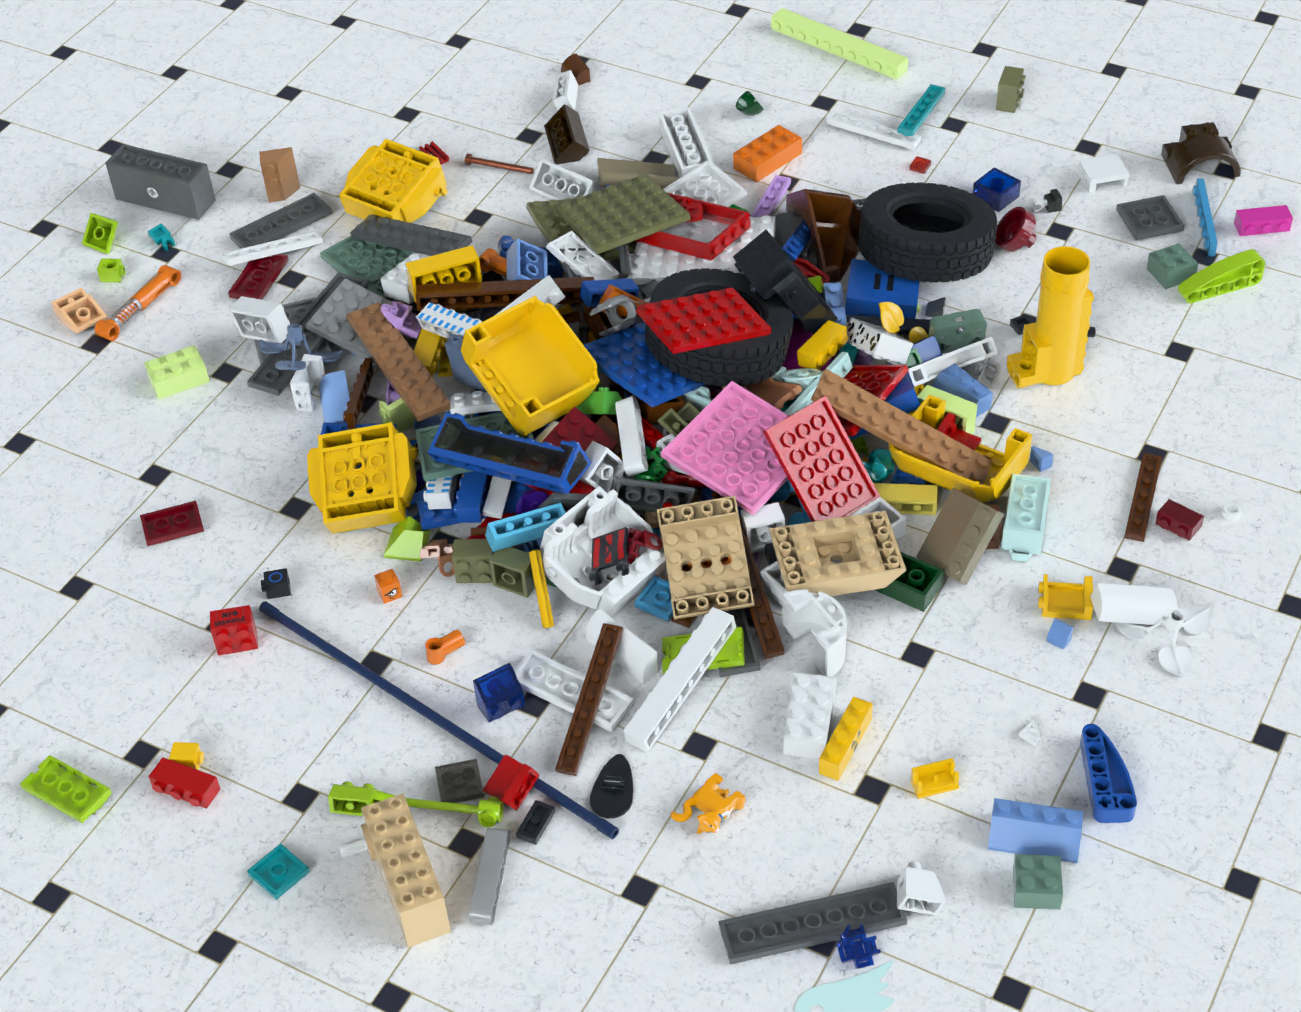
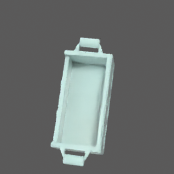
[1001,474,1051,562]

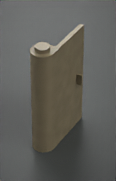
[597,158,679,189]

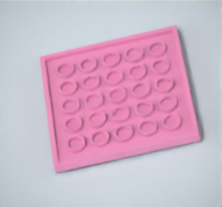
[661,381,789,516]

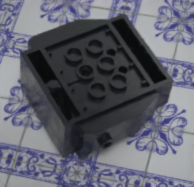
[733,229,838,335]

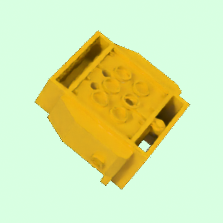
[339,138,447,223]
[307,422,417,534]

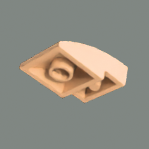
[51,287,108,333]

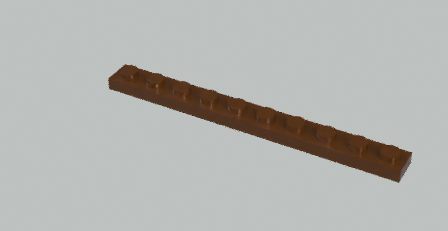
[712,492,785,659]

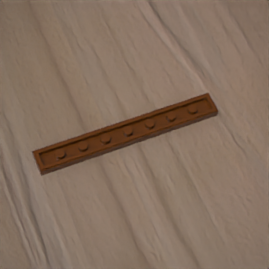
[555,623,624,776]

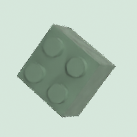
[1147,243,1198,289]
[1013,854,1063,910]

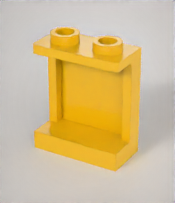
[1038,574,1093,620]

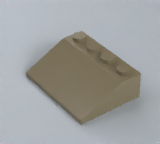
[916,488,1004,585]

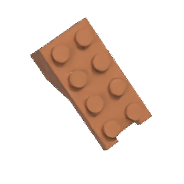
[721,378,802,410]

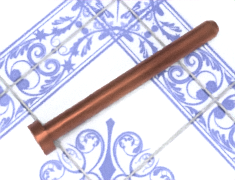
[465,153,534,174]

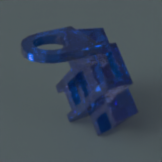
[836,924,881,969]

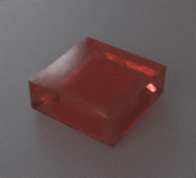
[910,156,931,174]

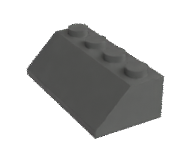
[610,476,695,512]

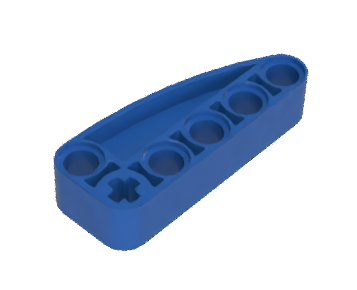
[1080,724,1137,823]

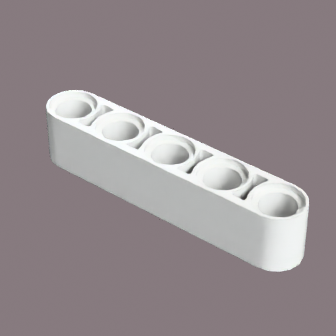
[615,395,648,477]

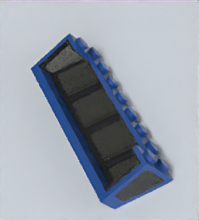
[427,413,592,494]

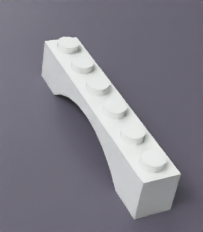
[904,336,998,387]

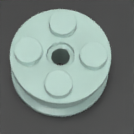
[781,368,822,399]

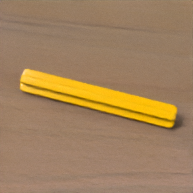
[529,550,554,628]

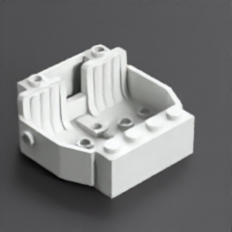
[540,486,666,618]

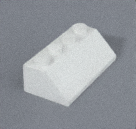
[529,158,601,200]

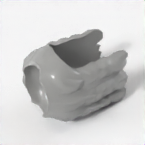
[589,295,638,336]

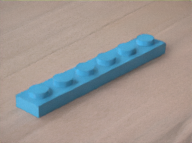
[1192,179,1218,257]

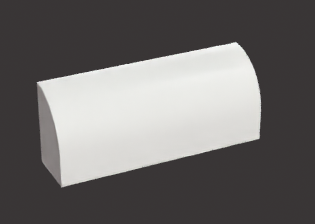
[1090,583,1177,625]
[586,609,658,684]

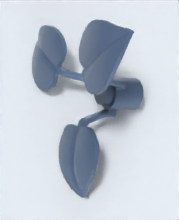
[259,324,343,370]

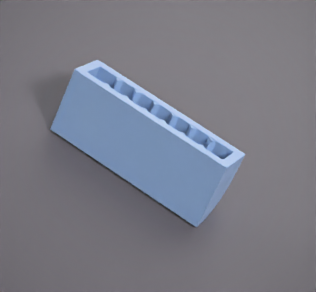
[319,370,350,423]

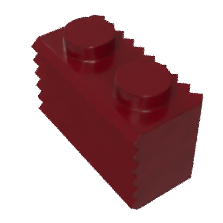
[1155,499,1204,541]

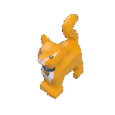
[670,773,745,834]

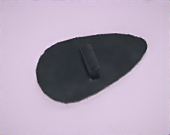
[590,754,633,819]

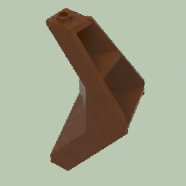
[786,189,861,283]

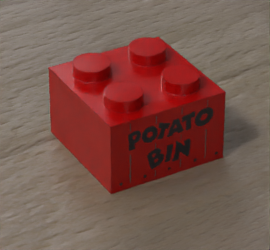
[209,605,258,655]

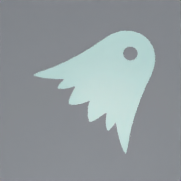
[795,960,894,1012]

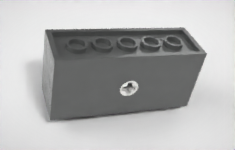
[105,144,216,220]

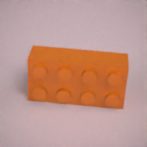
[733,125,802,183]

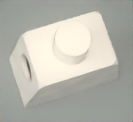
[897,861,946,915]

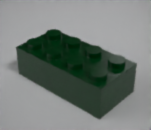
[874,552,944,612]

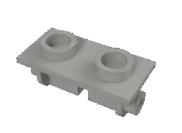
[973,358,997,388]

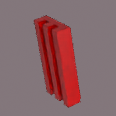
[419,141,449,165]

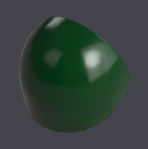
[736,91,764,116]

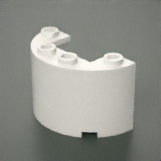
[783,589,847,677]

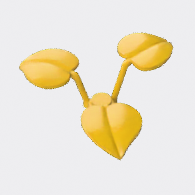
[878,302,928,343]

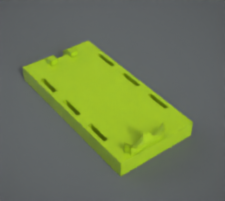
[662,627,745,674]
[20,755,112,823]

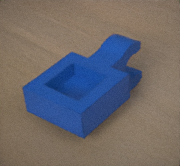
[890,469,926,485]

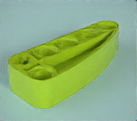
[1177,249,1265,304]

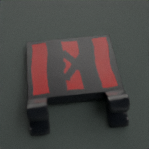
[589,527,630,585]

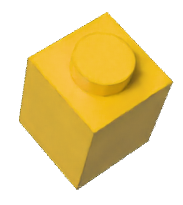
[169,742,204,770]

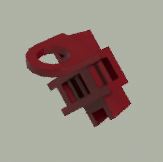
[628,528,663,564]

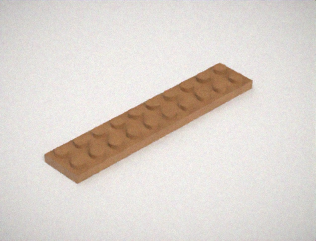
[346,302,450,422]
[811,369,993,485]

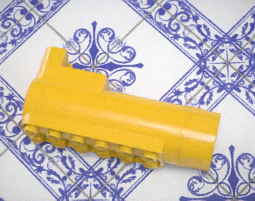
[1006,246,1094,389]

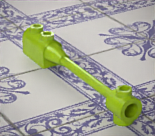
[328,781,504,828]

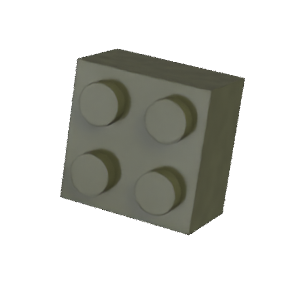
[996,66,1026,113]
[452,539,495,583]
[489,546,535,598]

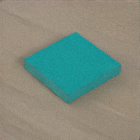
[247,843,310,900]

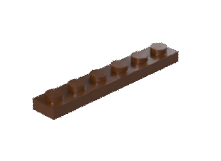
[343,358,374,429]

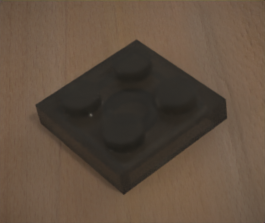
[435,759,484,803]

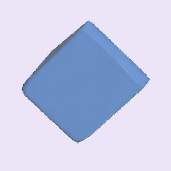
[1029,446,1053,472]
[1046,618,1073,649]

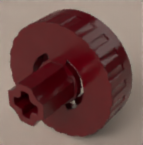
[995,207,1037,252]

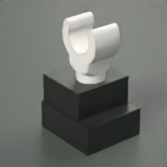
[1033,188,1062,213]

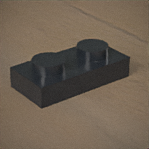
[516,800,556,845]

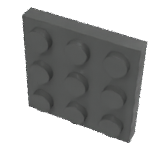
[1116,195,1185,240]

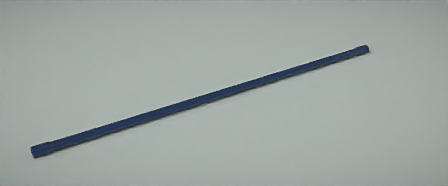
[259,601,619,840]

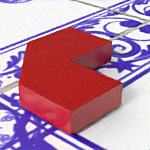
[673,196,704,223]

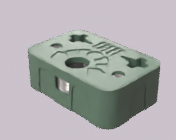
[928,309,987,354]

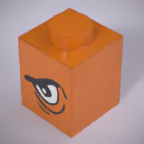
[374,568,402,604]

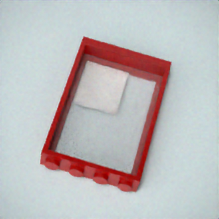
[635,192,751,261]

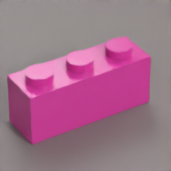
[1234,205,1293,236]

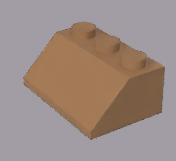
[259,147,300,203]

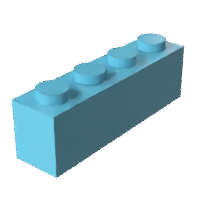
[485,503,566,552]

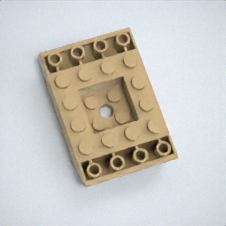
[769,510,906,596]

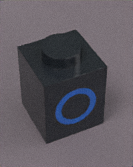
[261,568,291,599]

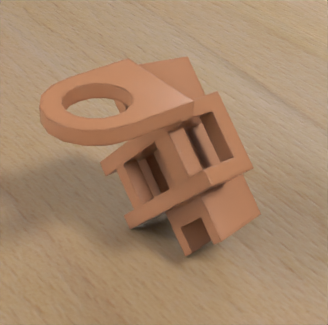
[420,539,455,577]

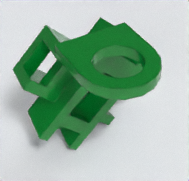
[634,447,669,482]

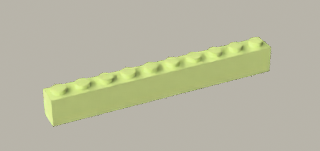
[771,8,908,80]

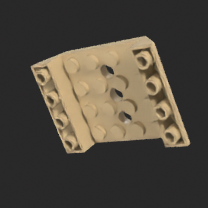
[657,496,755,620]

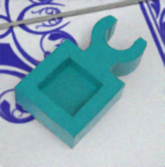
[147,223,176,251]

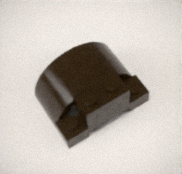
[1161,122,1241,184]

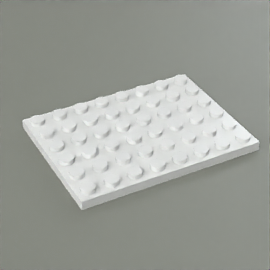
[628,215,776,284]

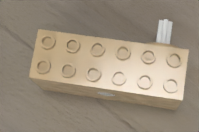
[338,793,451,948]

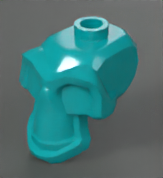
[862,448,895,483]

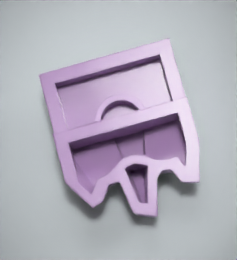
[381,301,422,339]

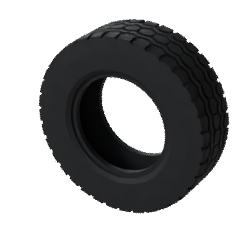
[858,182,997,283]
[645,268,793,387]

